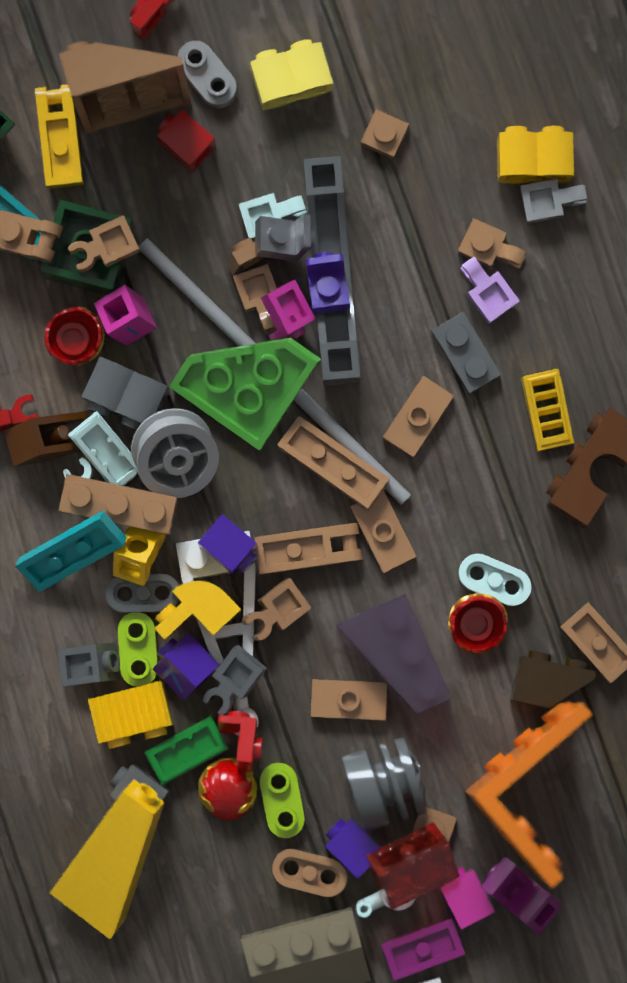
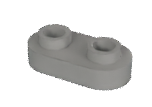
[178,41,237,108]

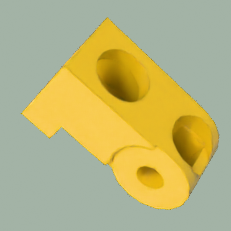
[113,526,166,586]

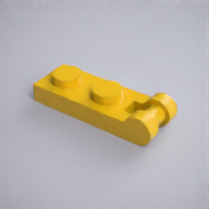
[35,84,84,189]

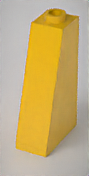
[50,780,165,939]

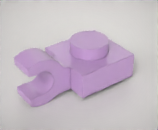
[460,257,520,324]

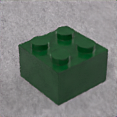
[40,200,135,295]

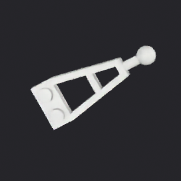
[176,531,259,736]

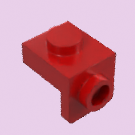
[218,711,263,772]

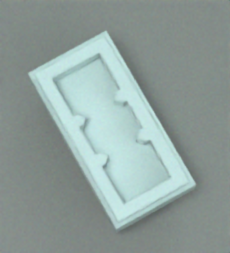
[68,411,138,486]

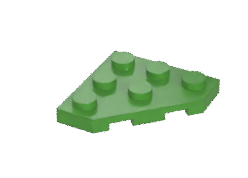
[169,338,321,451]

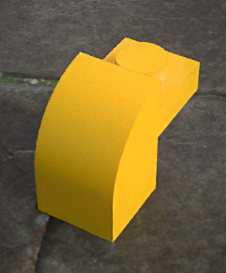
[154,581,241,639]

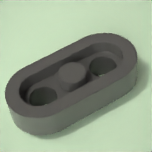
[106,574,180,613]

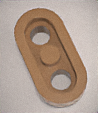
[272,849,347,897]

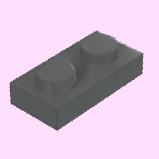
[431,311,501,395]

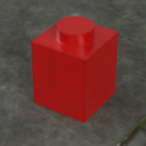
[157,110,216,173]

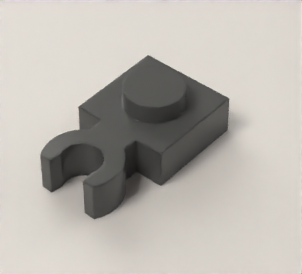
[203,645,267,715]

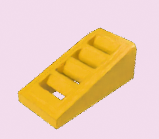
[521,369,574,452]

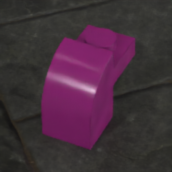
[481,857,563,935]

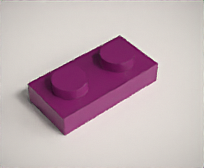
[381,917,465,981]

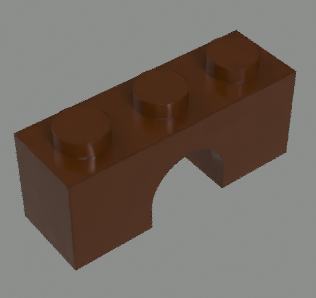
[546,408,627,529]

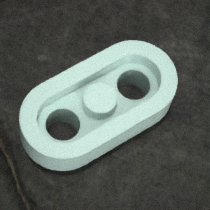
[458,554,531,606]

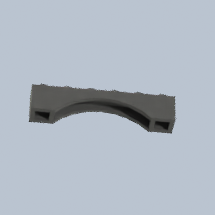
[303,156,360,386]

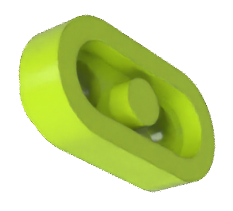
[118,612,158,687]
[260,763,305,838]

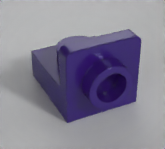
[306,252,350,314]

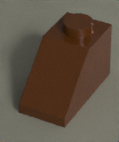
[4,411,89,467]

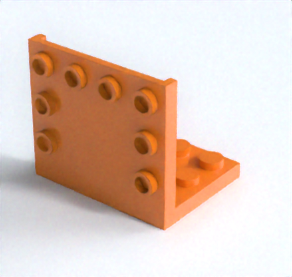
[465,702,592,888]

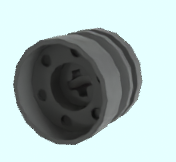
[342,737,427,832]

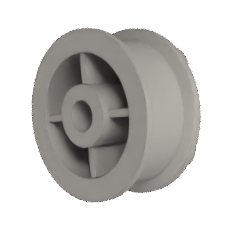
[131,408,219,498]

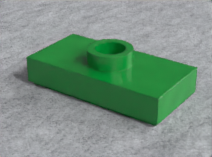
[145,716,229,785]

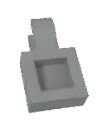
[520,179,587,224]

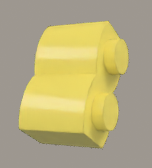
[250,39,333,110]

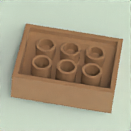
[59,41,192,134]

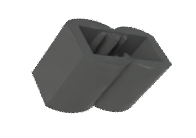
[81,357,170,431]

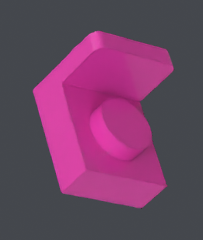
[261,279,316,341]

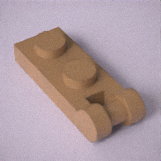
[0,210,63,263]
[254,523,363,575]

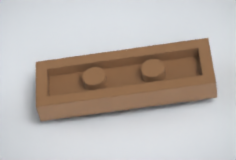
[277,416,390,511]
[58,474,178,535]

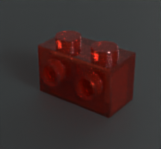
[366,822,460,910]

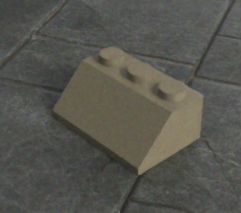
[241,906,371,983]

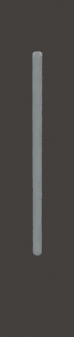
[139,239,411,505]

